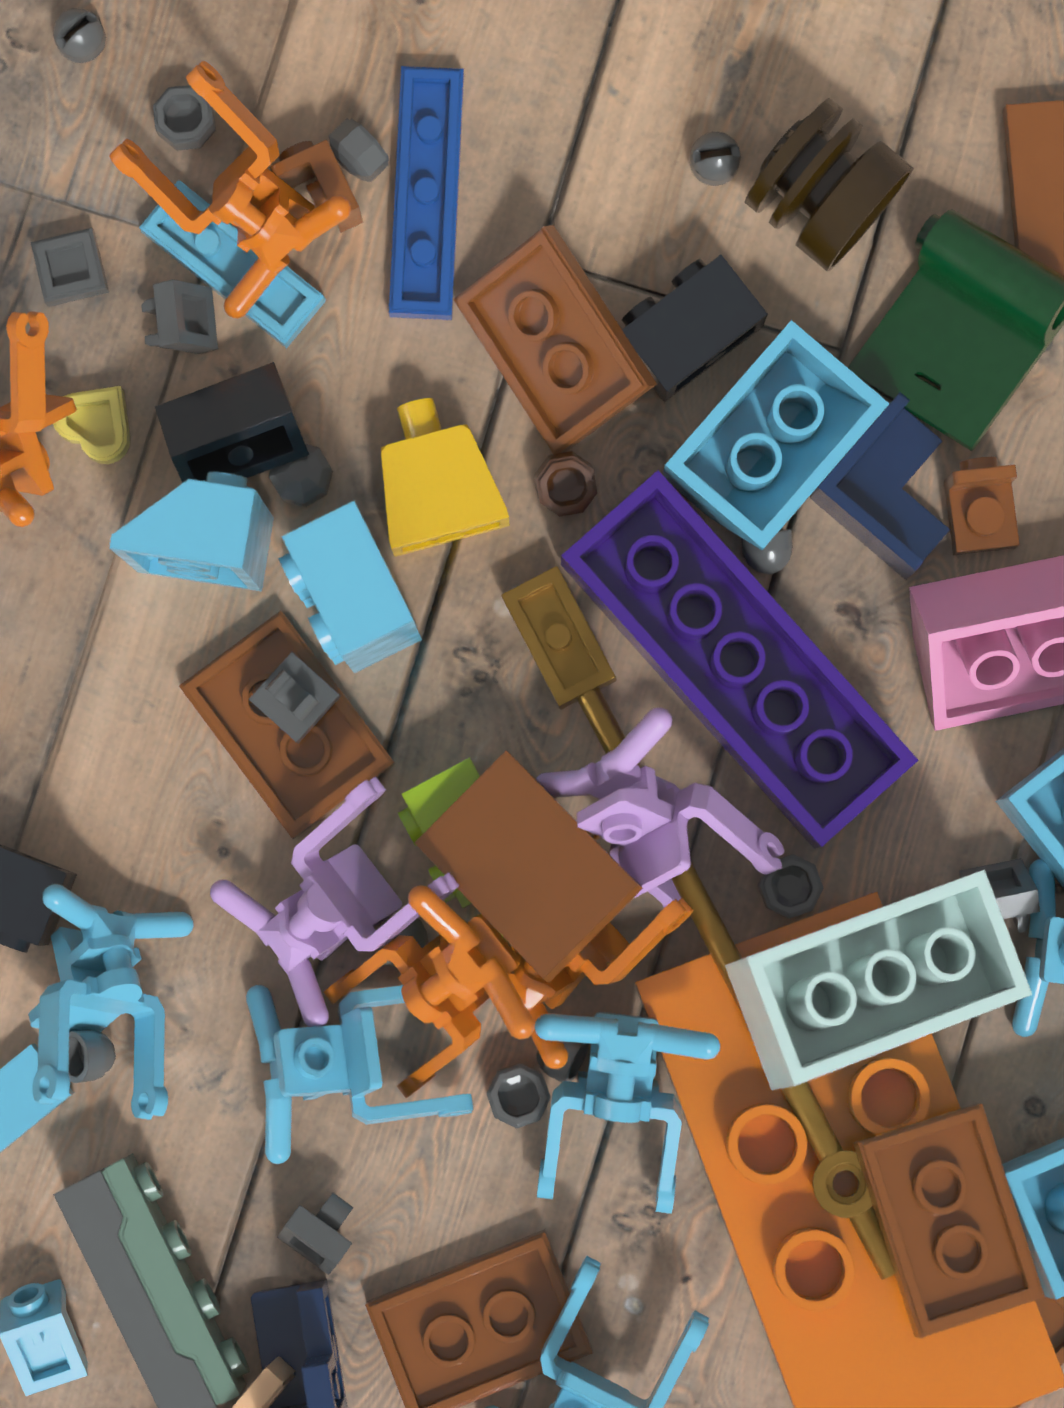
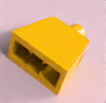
[381,398,510,557]

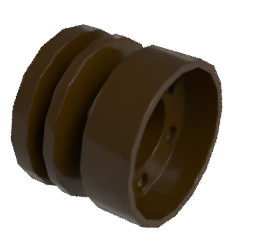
[744,98,914,271]

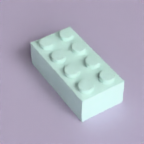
[725,870,1032,1090]

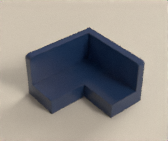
[810,392,950,580]
[251,1279,348,1408]

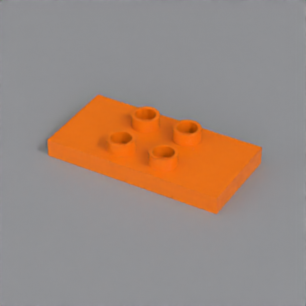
[634,892,1064,1408]

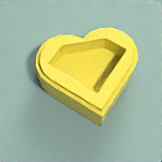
[53,386,130,464]

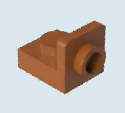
[270,139,363,233]
[944,457,1020,555]

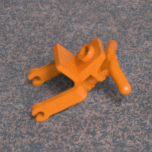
[109,61,351,319]
[0,311,77,527]
[441,831,694,1069]
[323,885,535,1098]

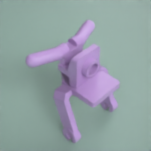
[536,707,784,908]
[210,777,459,1027]

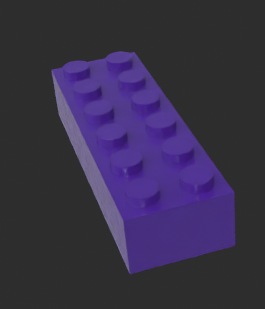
[561,470,919,849]

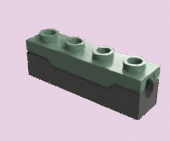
[53,1153,250,1408]

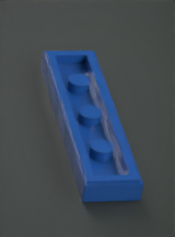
[389,66,464,320]

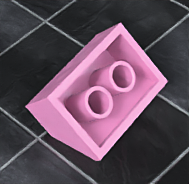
[909,555,1064,731]

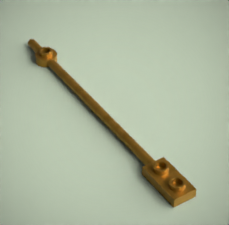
[501,566,895,1280]

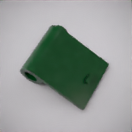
[848,209,1064,451]

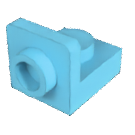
[0,1279,88,1396]

